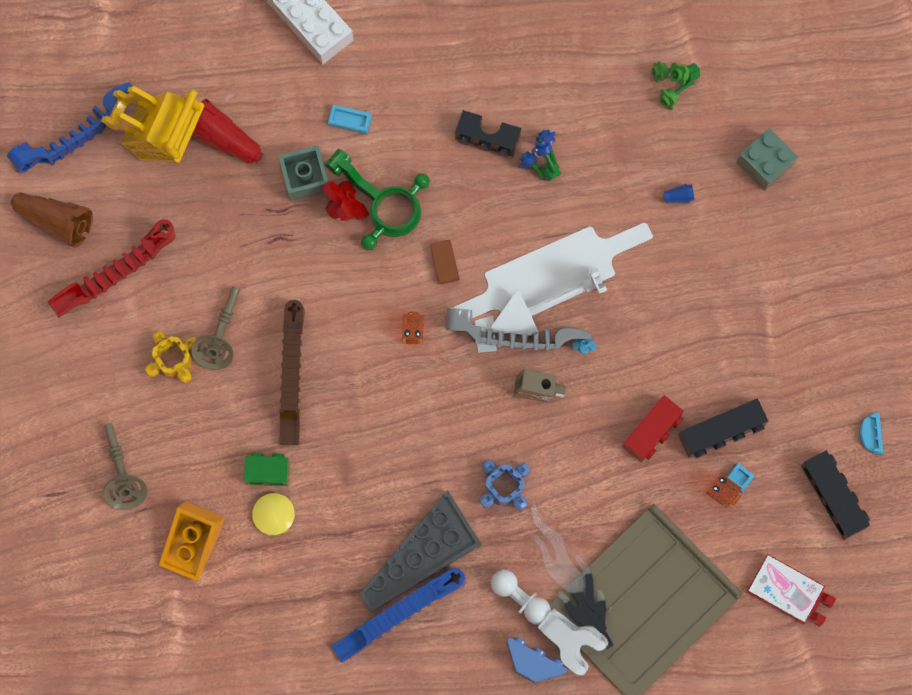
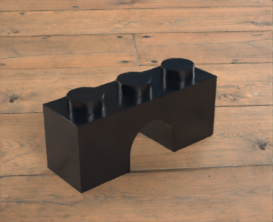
[455,110,521,157]

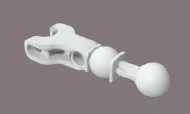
[491,569,608,675]

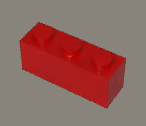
[622,395,684,463]

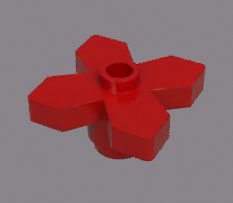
[322,181,369,221]

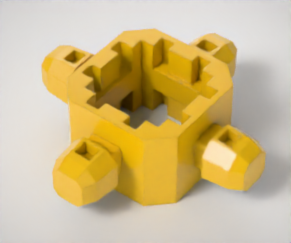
[145,331,200,384]

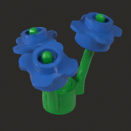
[518,130,562,182]

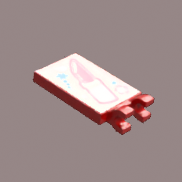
[747,554,837,627]

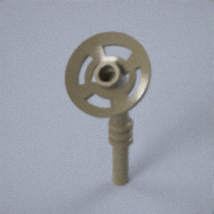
[191,287,240,370]
[103,423,147,510]

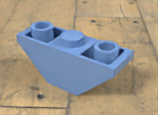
[507,637,568,683]

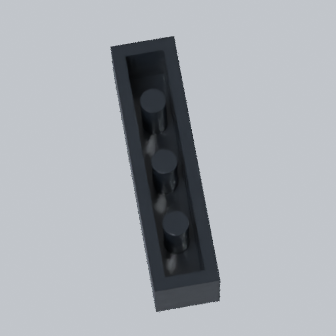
[678,398,768,459]
[801,450,870,540]

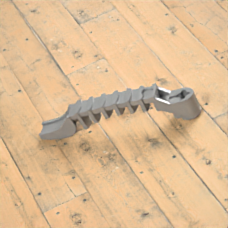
[446,308,591,350]

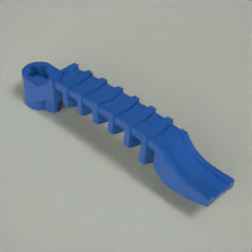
[7,82,132,173]
[331,568,467,663]

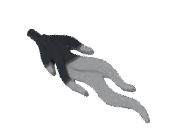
[532,504,614,649]

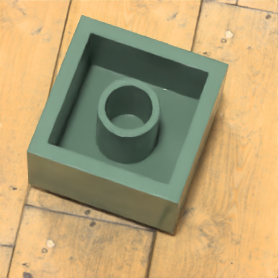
[737,128,798,191]
[278,146,328,201]

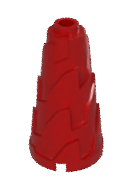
[191,98,263,164]

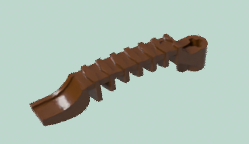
[279,300,305,445]

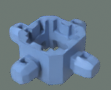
[479,460,530,511]

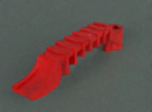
[48,219,176,318]

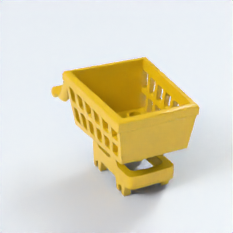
[101,86,204,163]

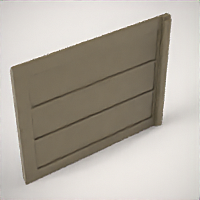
[549,504,743,695]

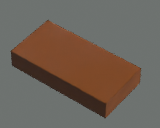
[430,240,459,285]

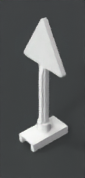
[490,268,607,336]

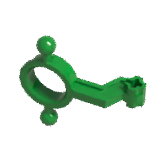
[325,149,430,250]

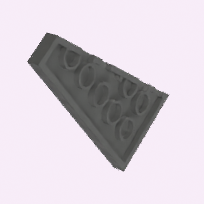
[360,490,482,613]

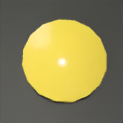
[252,493,295,535]

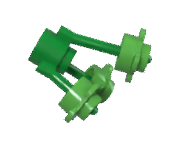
[652,61,700,110]

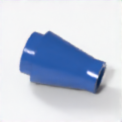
[664,183,695,203]

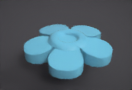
[572,338,597,354]

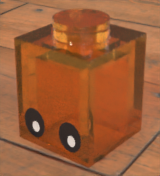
[402,312,424,345]
[706,473,742,508]

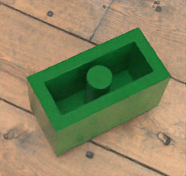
[244,453,290,486]

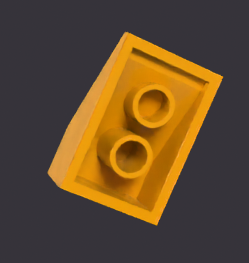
[159,501,225,582]

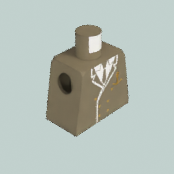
[513,369,566,402]

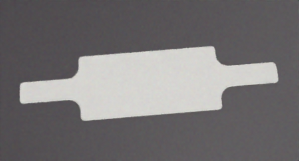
[446,223,653,318]

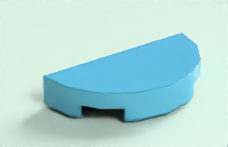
[859,412,883,455]

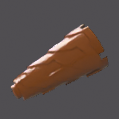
[11,192,93,247]

